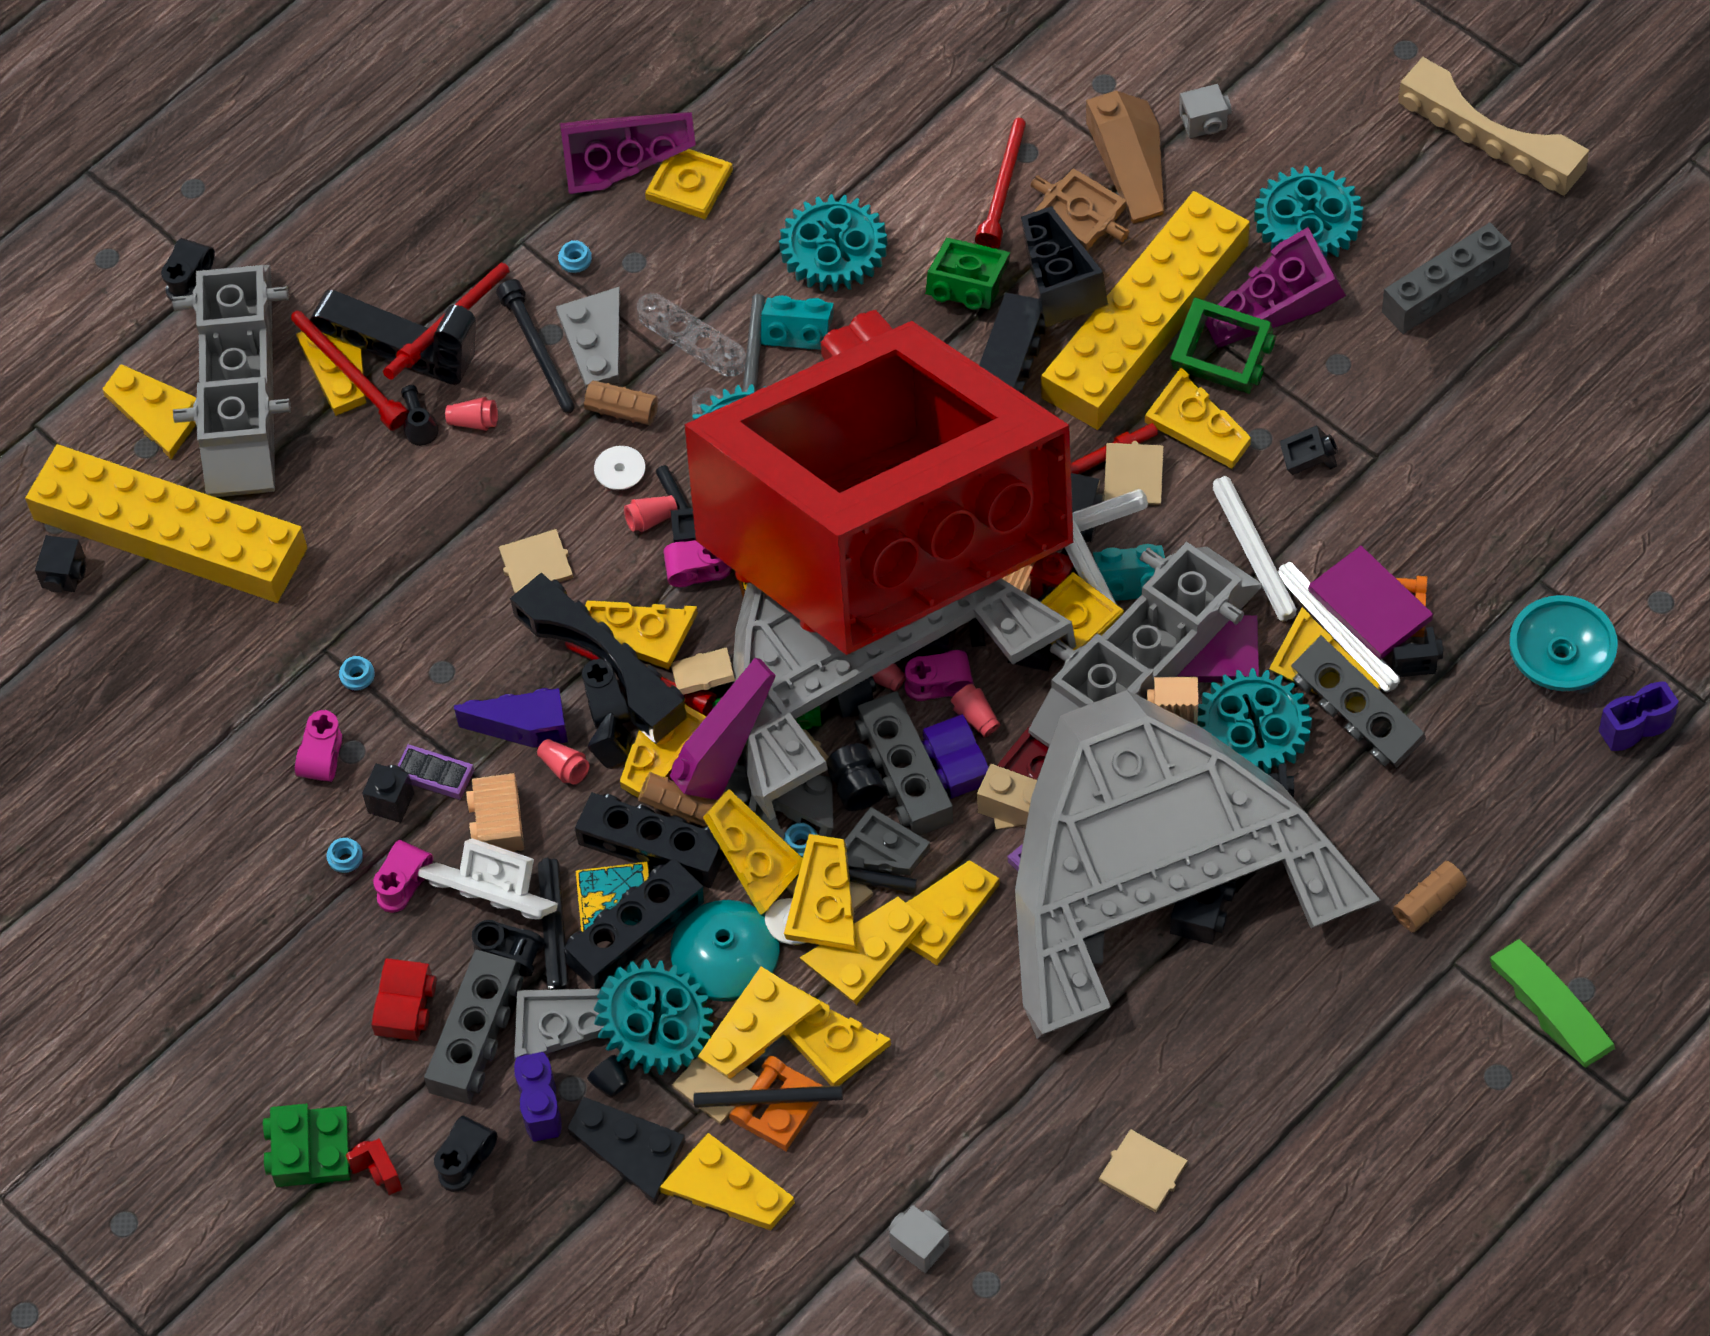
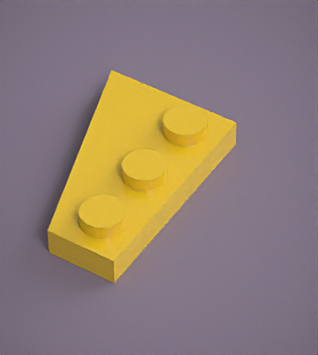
[1145,367,1251,469]
[1269,607,1381,713]
[703,789,803,915]
[660,1133,795,1230]

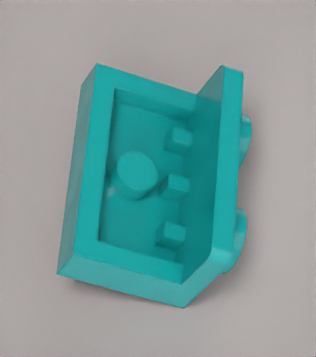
[761,295,834,350]
[1093,544,1165,601]

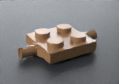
[1031,168,1130,251]

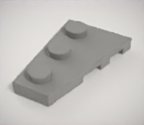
[556,287,621,390]
[514,989,604,1061]

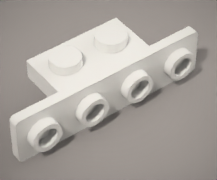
[418,838,558,919]

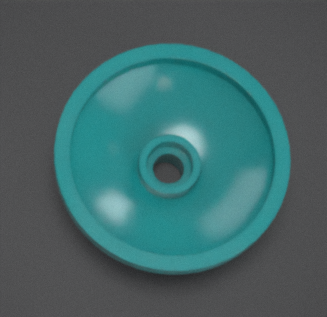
[1509,595,1618,691]
[670,900,780,1001]

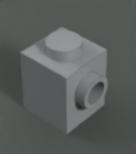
[1179,84,1232,138]
[889,1205,949,1274]

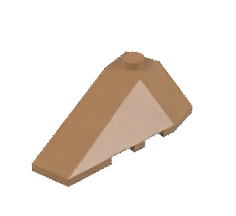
[1086,91,1164,224]

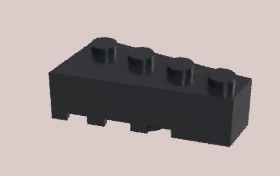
[1021,206,1108,327]
[979,292,1048,395]

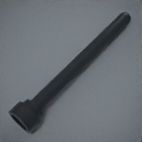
[496,279,575,413]

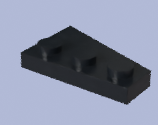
[568,1096,686,1205]

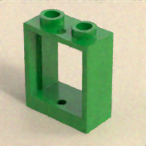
[1170,297,1276,394]

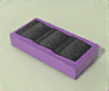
[398,744,474,800]

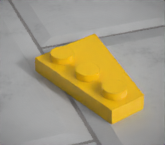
[296,331,366,416]
[102,364,196,459]
[585,601,698,670]
[620,705,706,798]
[784,834,856,951]
[906,860,1000,965]
[800,897,927,1005]
[698,966,823,1079]
[786,985,891,1086]

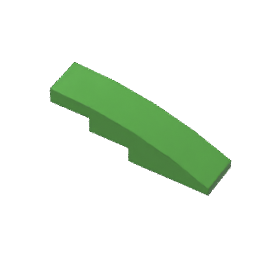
[1490,939,1615,1068]

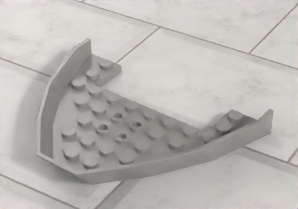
[732,578,1076,820]
[1015,690,1380,1039]

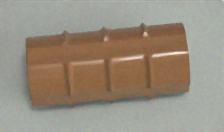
[584,380,658,426]
[638,772,717,827]
[1393,861,1467,932]

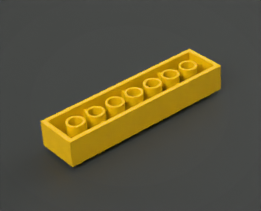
[1041,191,1250,430]
[25,444,308,603]

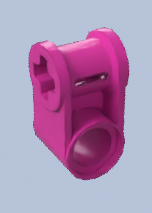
[663,540,732,587]
[905,650,974,701]
[295,710,343,782]
[373,840,433,913]

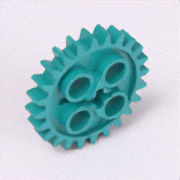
[1254,166,1363,259]
[779,194,888,292]
[1197,668,1312,774]
[594,959,713,1075]

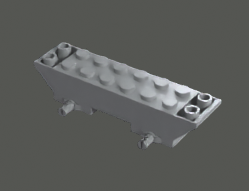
[172,265,291,497]
[1029,542,1262,747]

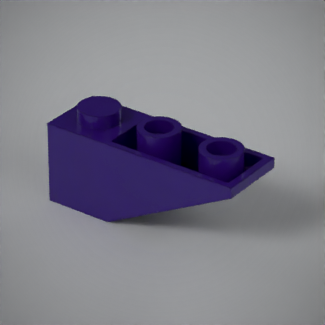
[454,688,568,748]

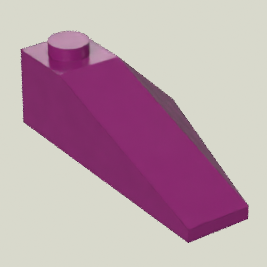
[560,112,696,194]
[1205,227,1346,348]
[670,658,776,800]

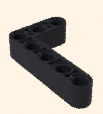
[310,290,476,385]

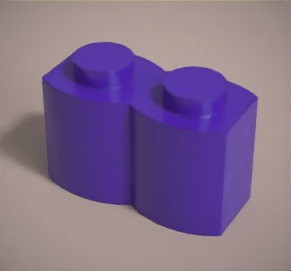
[1599,682,1679,751]
[921,714,989,799]
[514,1052,562,1142]

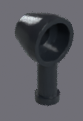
[401,385,438,446]
[587,1055,631,1097]

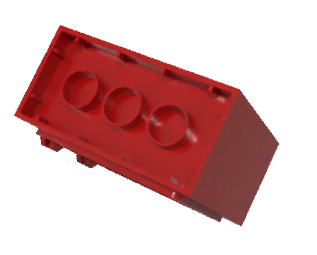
[684,321,1074,655]

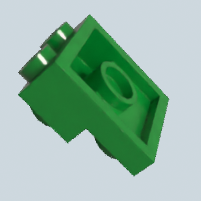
[925,237,1010,310]
[263,1103,351,1187]

